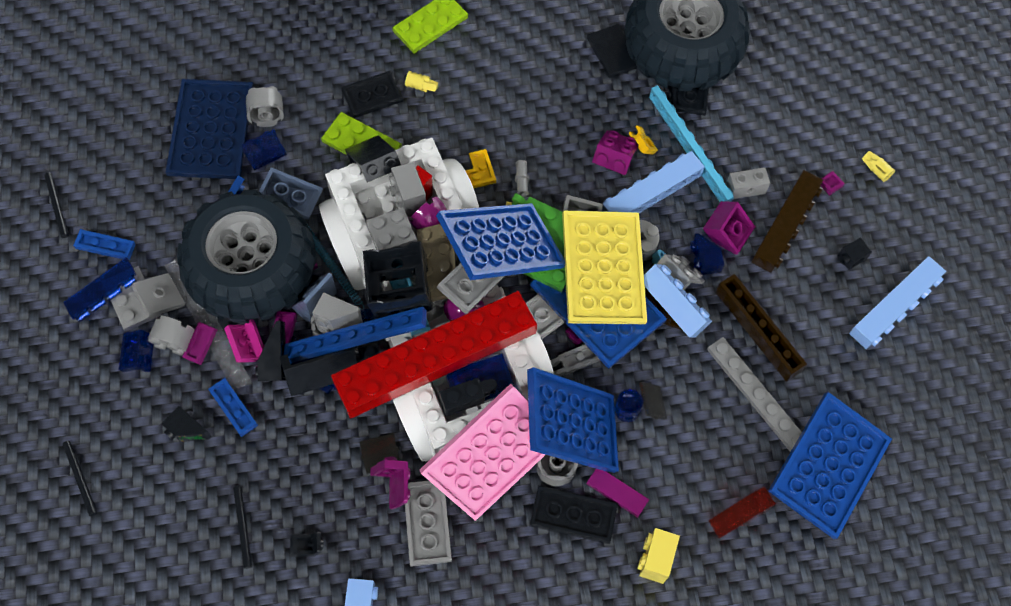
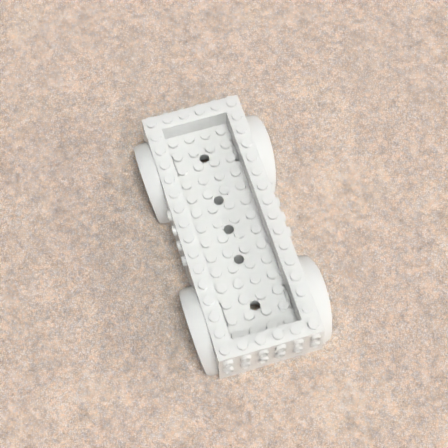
[319,138,554,461]

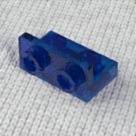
[119,329,154,372]

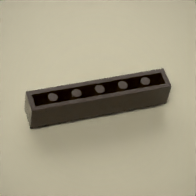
[751,170,823,273]
[715,274,807,382]

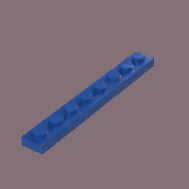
[283,306,427,364]

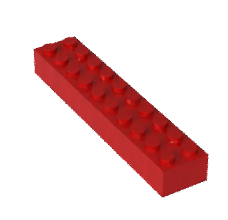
[331,291,537,419]

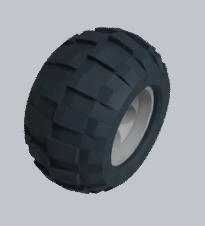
[624,0,750,91]
[177,190,316,323]

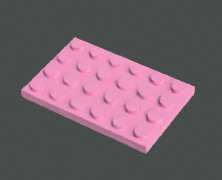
[420,384,545,521]

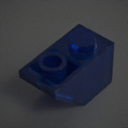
[690,233,725,275]

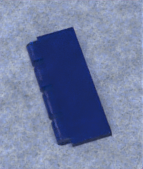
[63,257,137,323]

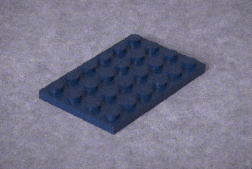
[165,79,254,179]

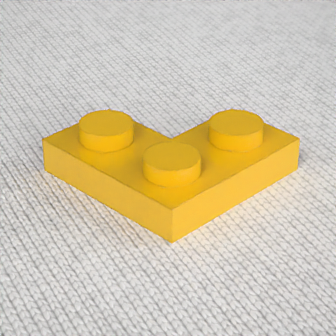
[465,149,496,188]

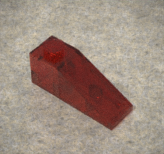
[708,486,776,539]

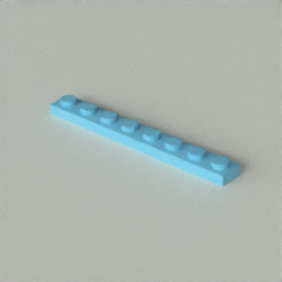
[649,85,734,202]

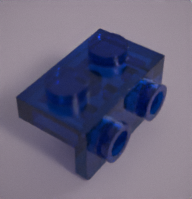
[241,130,287,171]

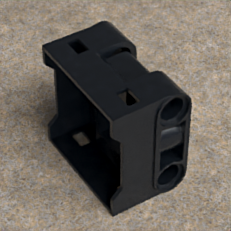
[363,241,432,319]

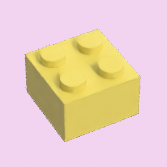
[637,528,680,584]

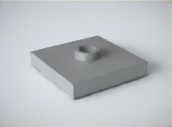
[132,273,185,318]

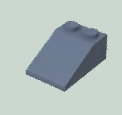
[259,168,323,219]
[291,273,337,322]

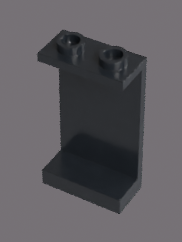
[345,135,401,183]
[279,346,360,397]

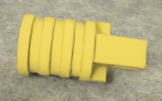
[405,71,439,92]
[862,151,895,182]

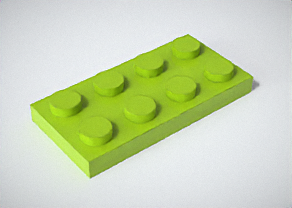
[392,0,468,54]
[321,112,402,155]

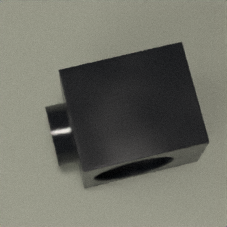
[837,237,872,270]

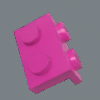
[224,319,264,362]

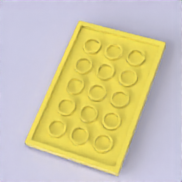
[562,211,647,324]

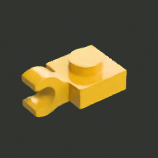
[629,125,658,155]

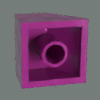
[703,201,755,255]

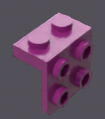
[592,130,638,175]
[370,457,410,509]

